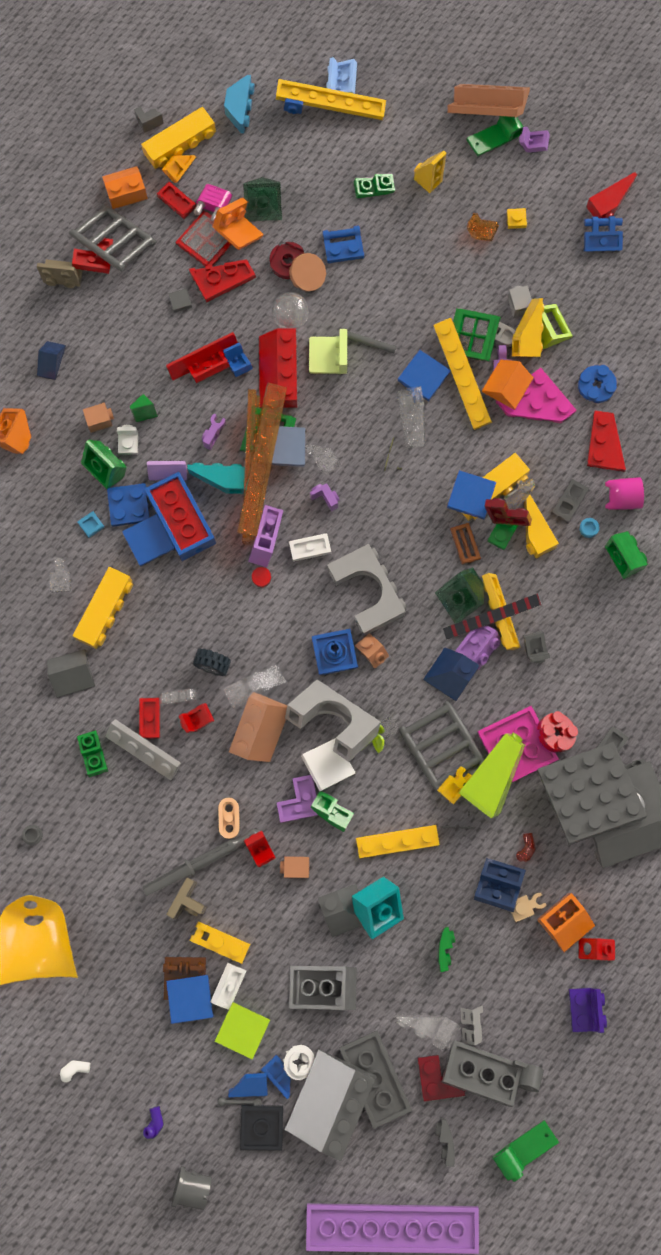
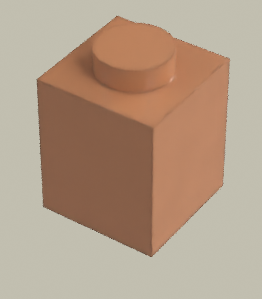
[83,403,114,433]
[280,857,309,878]

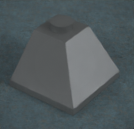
[318,884,362,937]

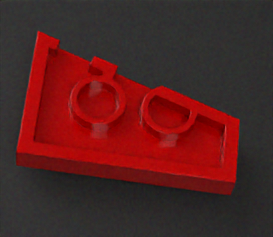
[189,259,256,303]
[587,410,626,472]

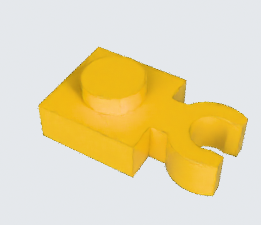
[437,766,472,805]

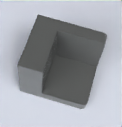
[134,106,164,133]

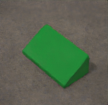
[130,394,158,422]

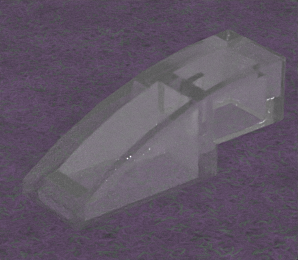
[223,665,287,709]

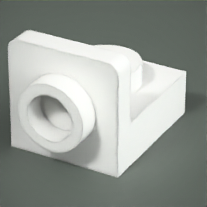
[117,425,138,455]

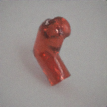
[516,833,536,862]

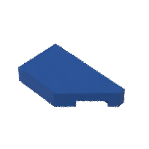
[261,1054,290,1099]
[228,1073,268,1097]

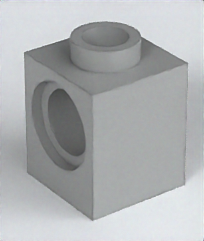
[507,286,532,317]

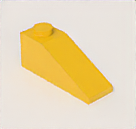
[414,151,446,193]
[524,494,559,558]

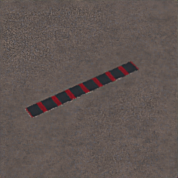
[443,594,541,640]

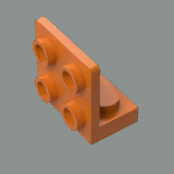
[212,197,263,250]

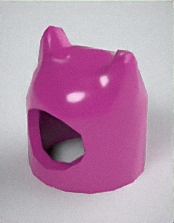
[605,477,644,510]

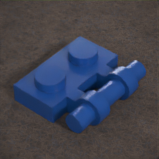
[584,216,623,252]

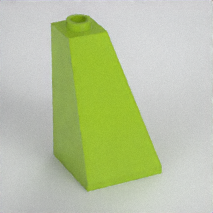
[459,732,525,819]

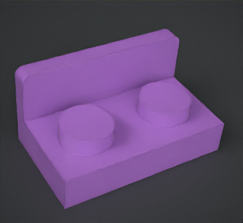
[456,625,501,670]

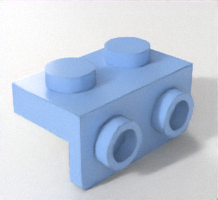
[326,57,357,94]

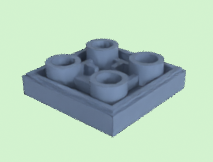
[266,426,305,467]

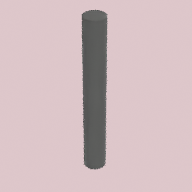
[347,331,397,353]

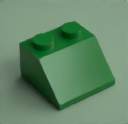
[81,440,127,489]
[604,531,648,579]

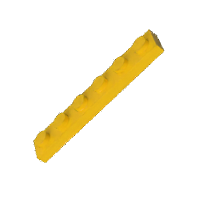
[276,79,386,120]
[433,317,492,430]

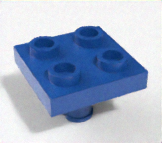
[312,629,358,676]

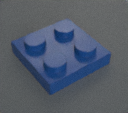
[107,483,150,527]

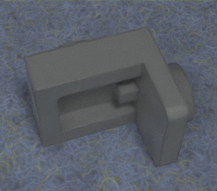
[523,631,550,664]

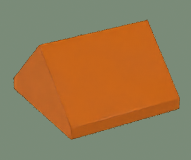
[482,359,534,410]

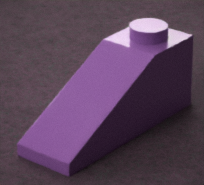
[248,505,283,567]

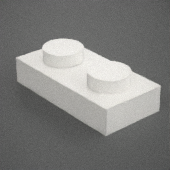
[289,533,331,562]
[211,963,246,1010]

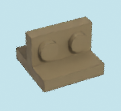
[166,878,207,919]

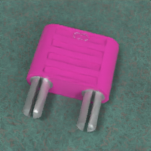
[194,184,232,221]

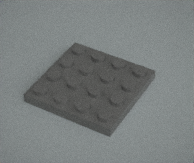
[537,742,647,845]

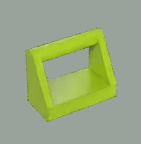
[541,304,573,349]

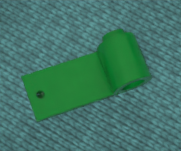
[466,116,524,156]
[492,1120,559,1182]

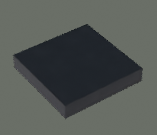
[240,1105,283,1151]

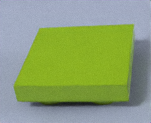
[215,1002,270,1060]

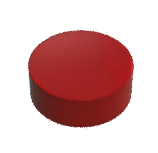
[252,567,271,587]

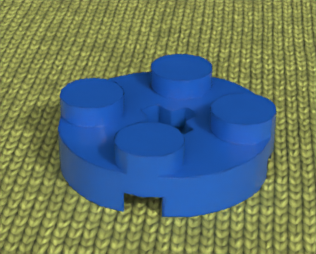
[578,365,617,403]

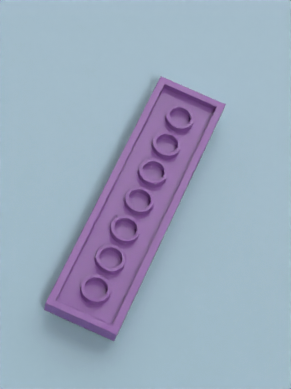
[306,1203,479,1254]

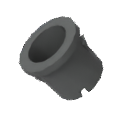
[171,1166,212,1210]

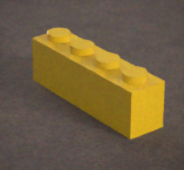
[141,106,216,169]
[462,453,530,521]
[73,567,133,649]

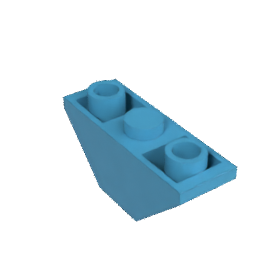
[224,75,255,133]

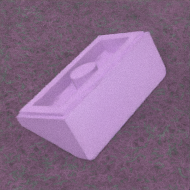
[147,461,187,480]

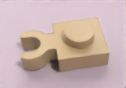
[511,893,546,922]

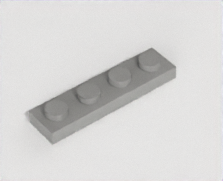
[105,719,181,780]

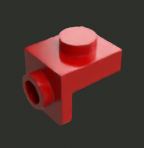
[179,703,215,733]
[244,831,276,867]

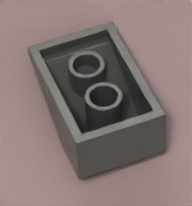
[289,966,357,1010]

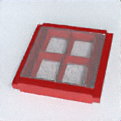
[175,211,232,266]

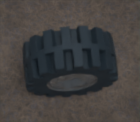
[193,648,231,676]

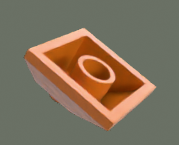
[0,408,31,454]

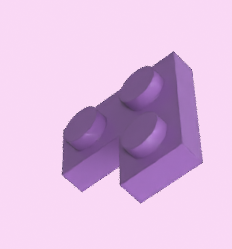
[277,775,318,823]

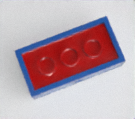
[145,472,216,561]

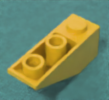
[512,298,544,357]

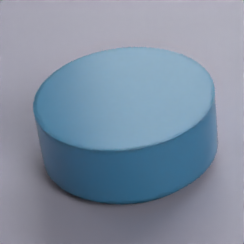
[579,518,600,538]

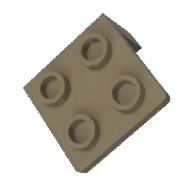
[37,259,83,288]

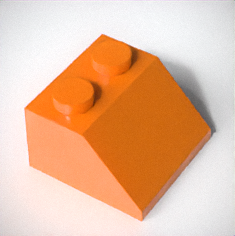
[102,166,148,209]

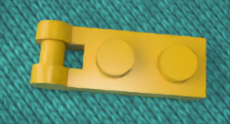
[189,921,251,964]

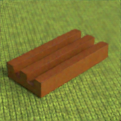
[450,523,481,565]

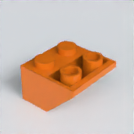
[537,893,595,952]

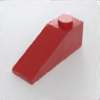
[586,172,637,218]

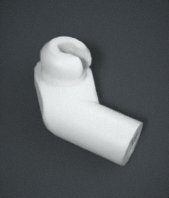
[60,1060,91,1082]

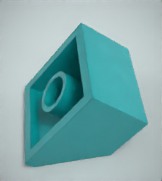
[352,876,404,939]

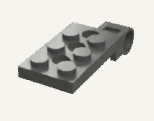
[441,1040,544,1107]

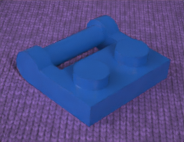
[322,225,364,263]

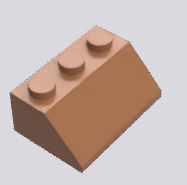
[229,692,287,762]

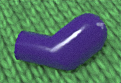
[143,1106,164,1139]

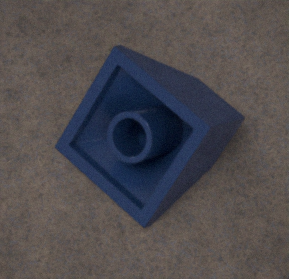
[423,648,480,701]

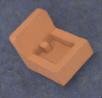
[355,633,389,668]

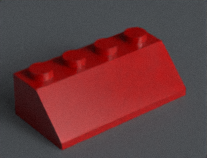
[259,328,298,408]

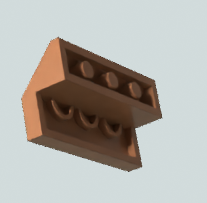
[448,84,530,117]

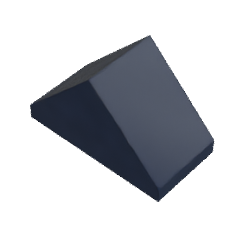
[37,341,66,380]

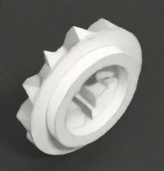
[283,1045,315,1080]

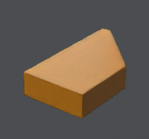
[162,155,196,183]

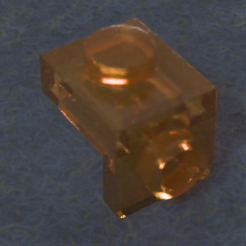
[467,213,499,242]

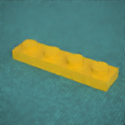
[482,573,521,650]
[356,825,440,859]

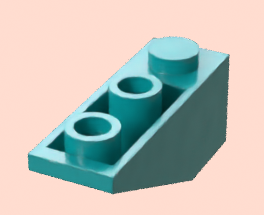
[187,463,247,494]

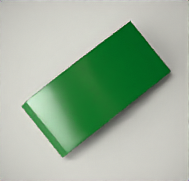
[354,174,395,198]
[77,730,108,777]
[438,927,455,972]

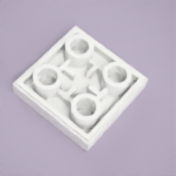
[301,738,355,791]

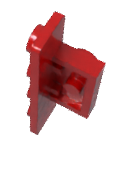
[166,332,238,383]

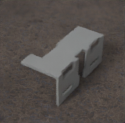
[460,1006,483,1046]

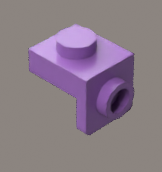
[519,127,550,152]
[310,483,340,511]

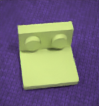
[309,329,347,374]

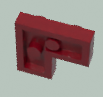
[484,498,532,526]
[417,1055,465,1102]

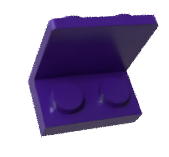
[569,988,607,1033]

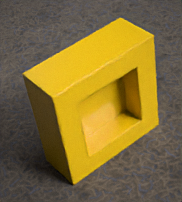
[506,208,527,229]

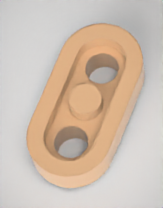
[218,798,240,839]

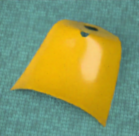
[0,895,78,985]

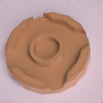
[289,253,326,292]

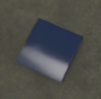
[474,858,526,912]

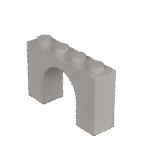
[327,544,407,637]
[285,680,381,762]

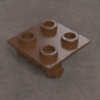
[163,957,206,1000]

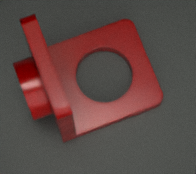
[579,938,615,960]

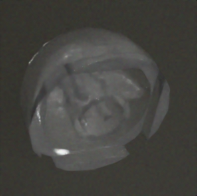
[272,292,309,330]

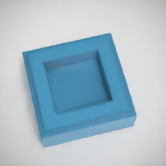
[77,511,105,538]

